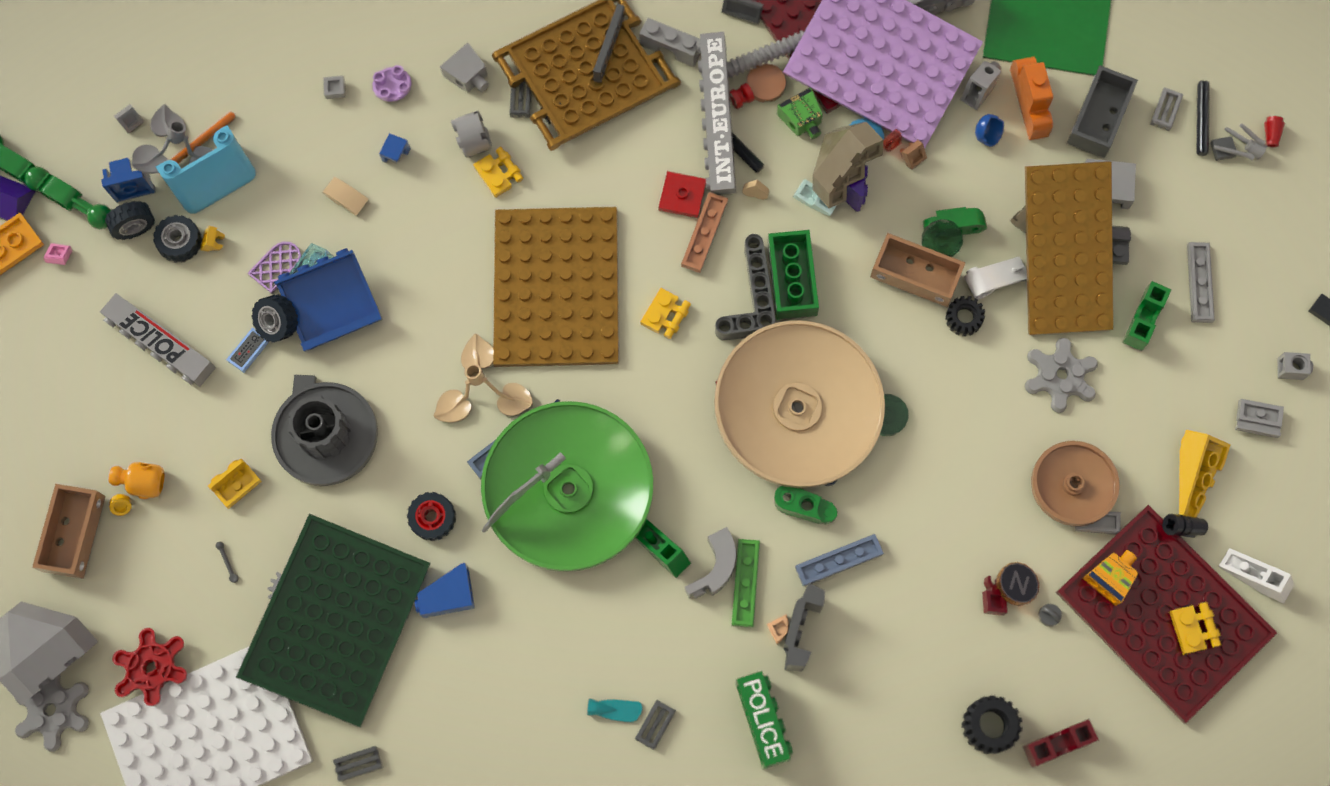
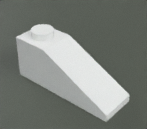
[1219,548,1294,603]

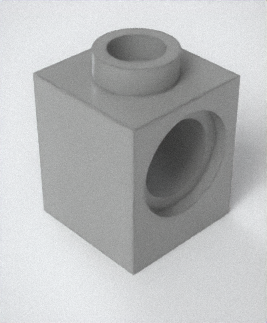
[1277,352,1313,380]

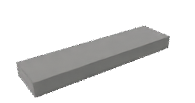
[1187,242,1215,323]

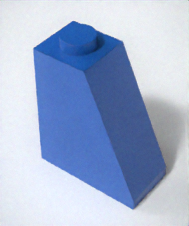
[415,563,475,618]

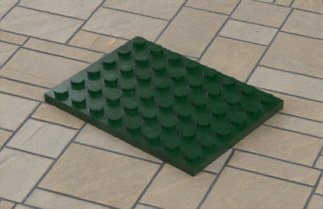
[236,513,431,727]

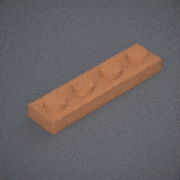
[681,192,728,273]

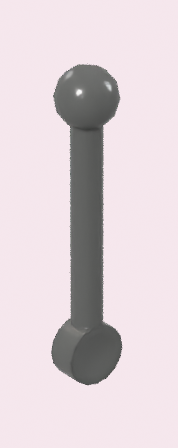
[216,542,239,583]

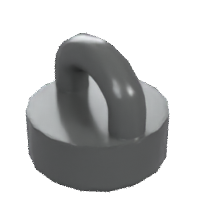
[1038,604,1062,626]

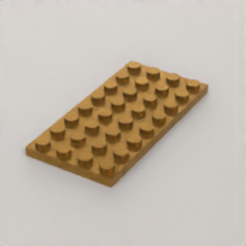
[1025,161,1113,335]

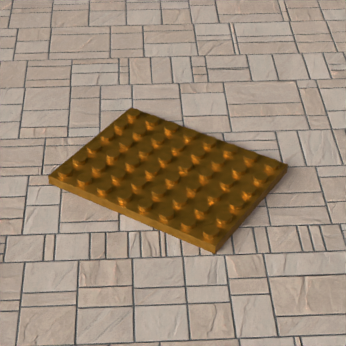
[493,207,619,367]

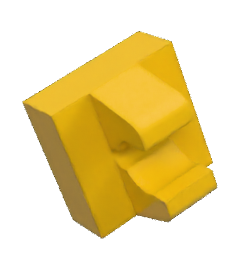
[200,226,225,252]

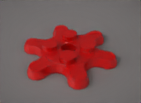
[112,628,187,706]

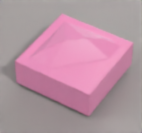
[44,243,72,265]

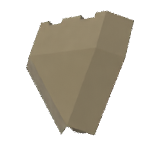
[813,122,883,208]

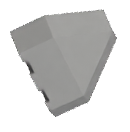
[0,602,98,705]

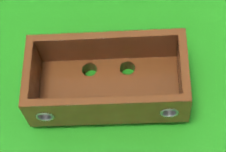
[870,233,965,307]
[32,484,106,579]

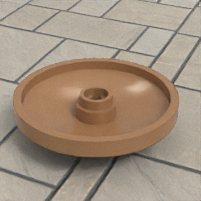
[1031,441,1120,526]

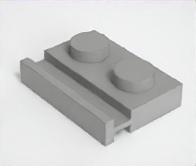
[1235,399,1284,438]

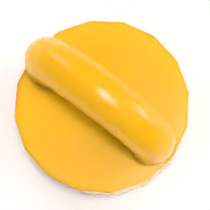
[109,494,132,516]

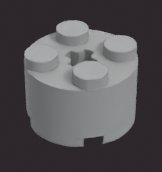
[451,111,492,157]

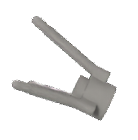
[1213,124,1267,160]

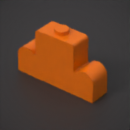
[1010,57,1053,140]

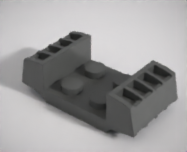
[783,583,825,671]

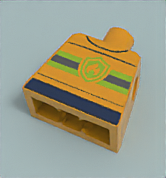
[1083,550,1138,606]

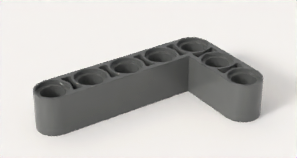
[715,234,775,340]

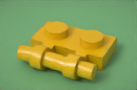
[473,147,523,198]
[640,288,691,339]
[1170,602,1221,655]

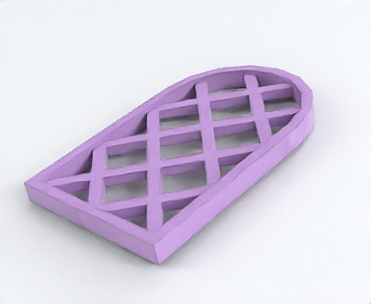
[247,241,302,294]

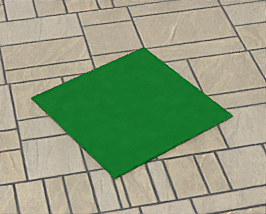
[982,0,1111,76]

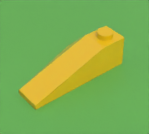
[1179,430,1231,517]

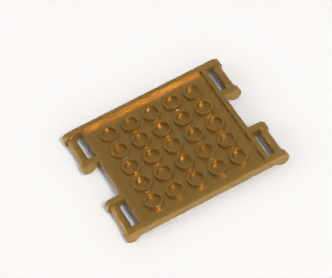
[492,0,681,151]

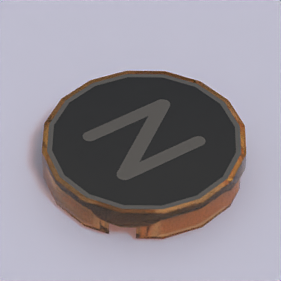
[996,562,1039,606]

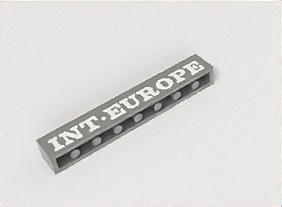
[697,32,736,195]

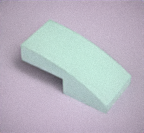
[793,179,837,216]

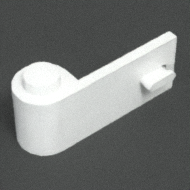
[964,256,1027,300]

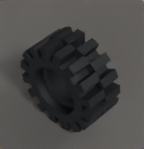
[945,296,985,336]

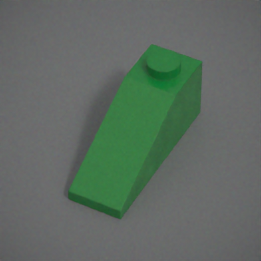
[635,519,691,578]

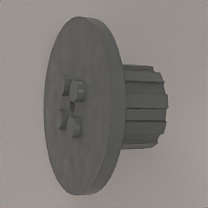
[271,382,378,486]

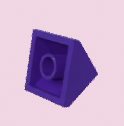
[0,176,36,221]

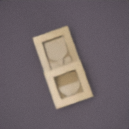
[322,176,369,216]

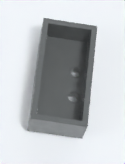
[1067,65,1138,158]

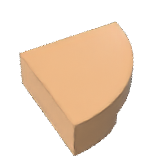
[767,615,789,645]

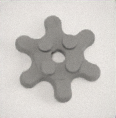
[1025,338,1098,413]
[15,674,89,752]

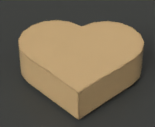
[742,180,770,200]

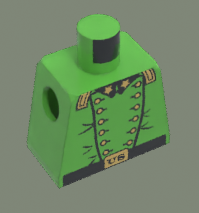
[777,88,823,139]

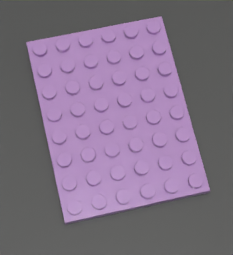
[783,0,983,149]

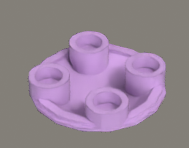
[372,65,412,102]

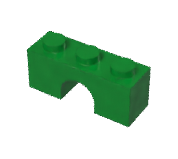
[1122,281,1172,351]

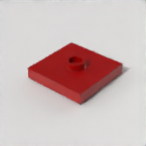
[658,171,706,218]

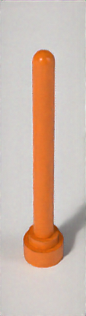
[159,112,236,174]

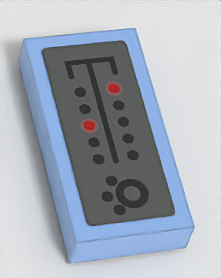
[226,327,269,373]

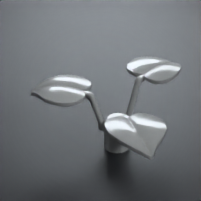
[131,104,213,174]

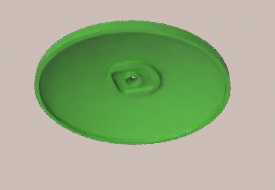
[481,401,653,571]

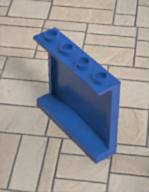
[274,248,383,351]

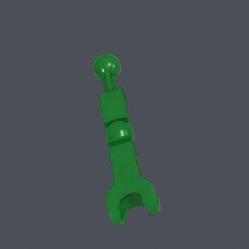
[0,135,111,230]

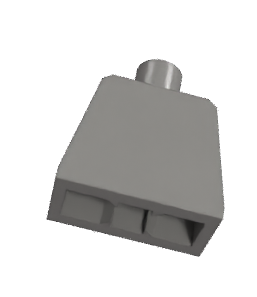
[440,43,489,92]
[960,61,1001,110]

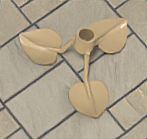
[433,333,533,423]

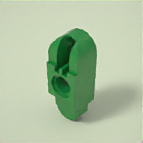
[923,207,987,237]
[774,486,838,525]

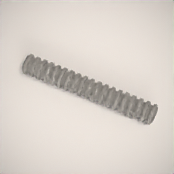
[701,28,807,79]

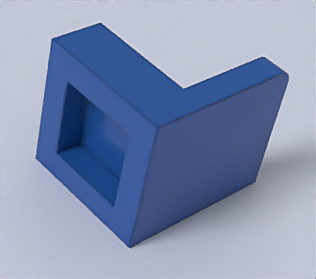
[379,133,411,163]

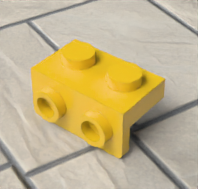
[208,459,262,509]

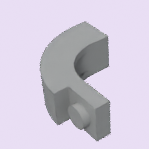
[685,527,736,598]

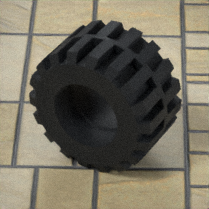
[962,695,1022,754]

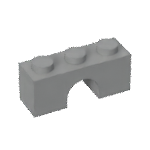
[639,18,701,67]

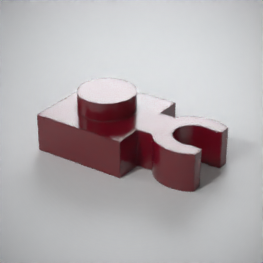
[982,576,1008,616]

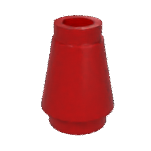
[1264,116,1285,148]

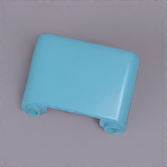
[156,125,256,214]

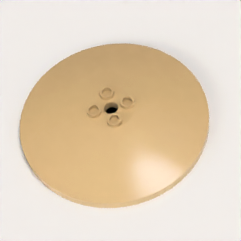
[714,320,885,488]

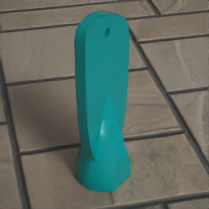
[587,699,642,722]

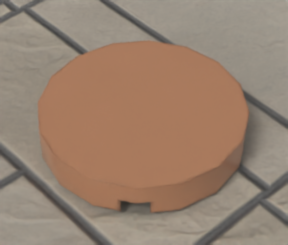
[746,64,786,102]

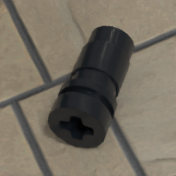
[1162,514,1208,538]

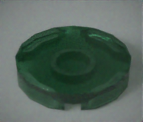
[921,220,963,257]
[880,394,909,436]

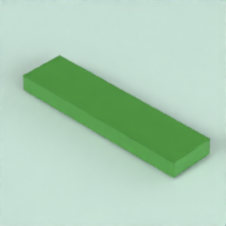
[732,539,760,628]

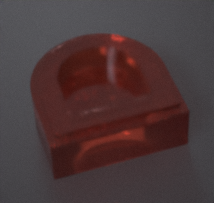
[883,128,902,152]

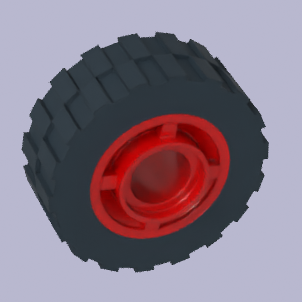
[407,492,456,541]

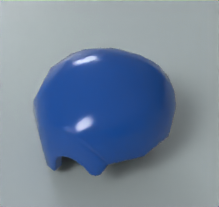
[975,114,1004,147]

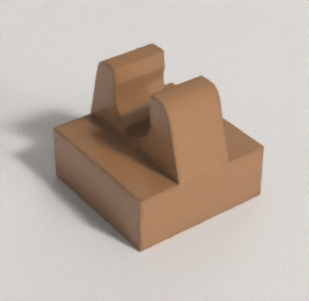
[900,140,927,169]

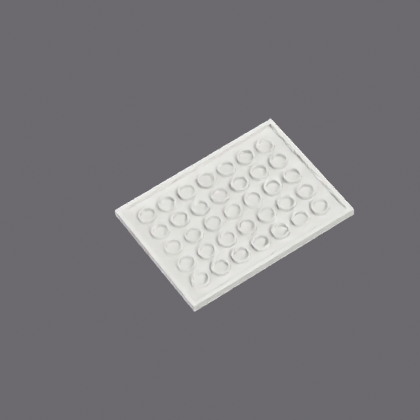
[100,647,314,786]

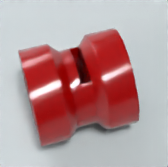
[729,83,755,110]

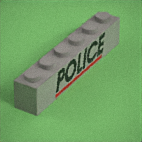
[100,293,216,387]

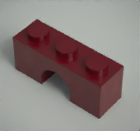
[1022,719,1099,767]

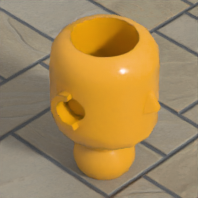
[109,462,165,499]

